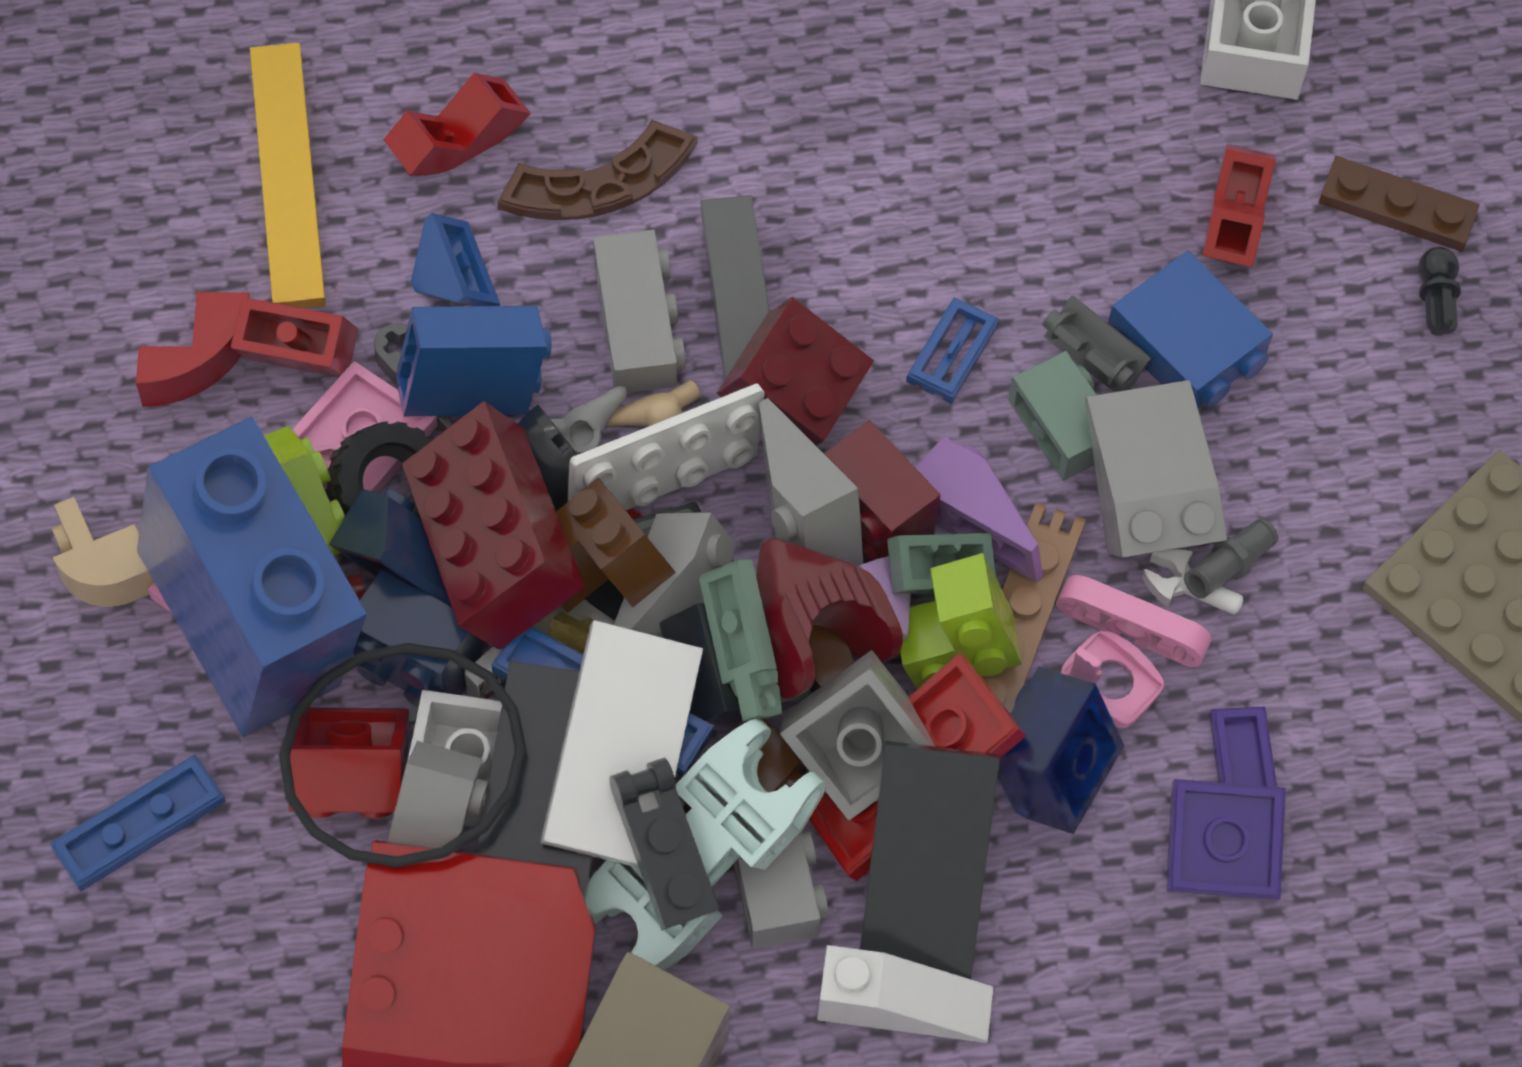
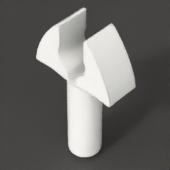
[1142,549,1243,615]

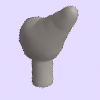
[551,386,627,454]

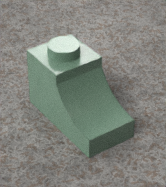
[887,533,996,598]

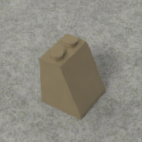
[569,951,730,1067]

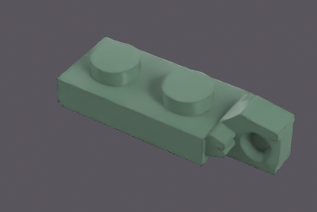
[699,559,782,721]

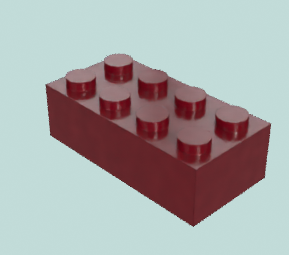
[402,401,585,650]

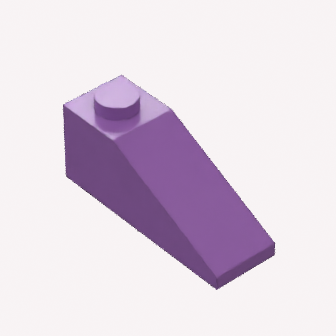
[915,436,1043,583]

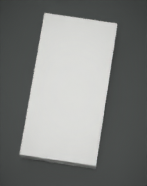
[540,620,703,868]

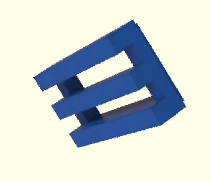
[906,297,1000,404]

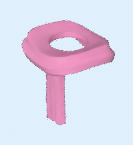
[1060,631,1164,728]

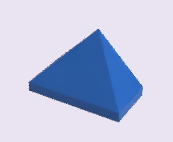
[411,213,501,306]

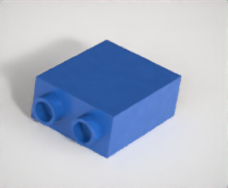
[137,416,367,738]

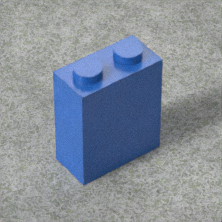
[1108,250,1273,408]
[396,306,552,417]

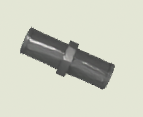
[1183,518,1279,599]

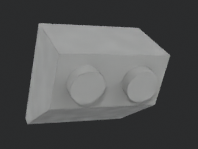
[780,650,936,820]

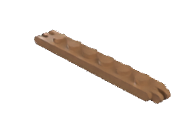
[982,502,1086,716]

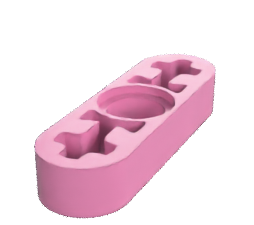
[1056,575,1212,667]

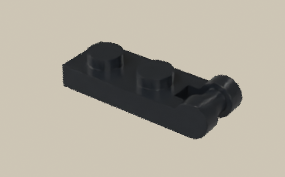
[609,758,719,931]

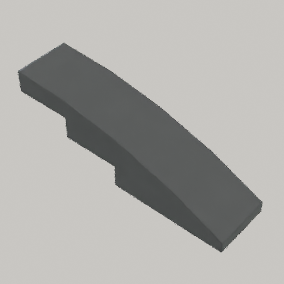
[700,195,769,380]

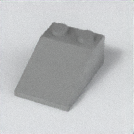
[1084,380,1227,557]
[759,398,863,566]

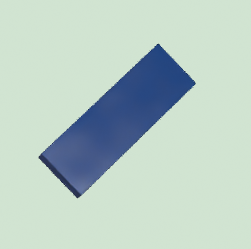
[50,754,226,892]

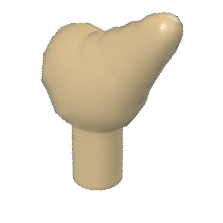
[606,380,701,427]

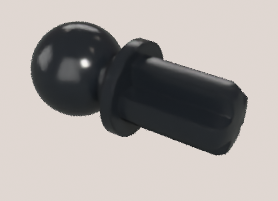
[1418,247,1461,336]

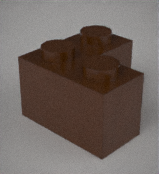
[556,478,676,613]

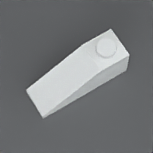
[817,945,993,1043]

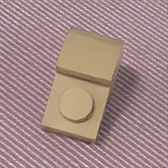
[51,497,154,607]

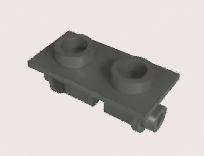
[1043,295,1152,392]

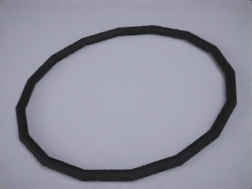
[279,643,526,867]

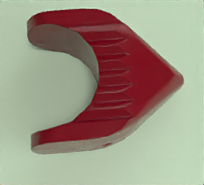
[756,538,903,699]

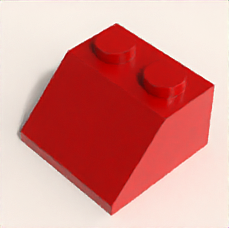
[288,707,409,818]

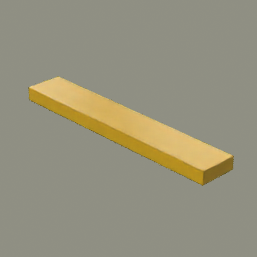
[250,42,326,309]

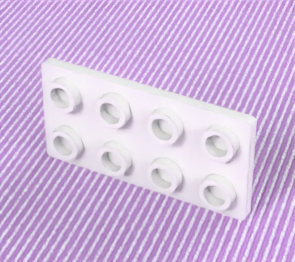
[568,384,765,511]

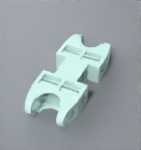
[586,718,826,971]

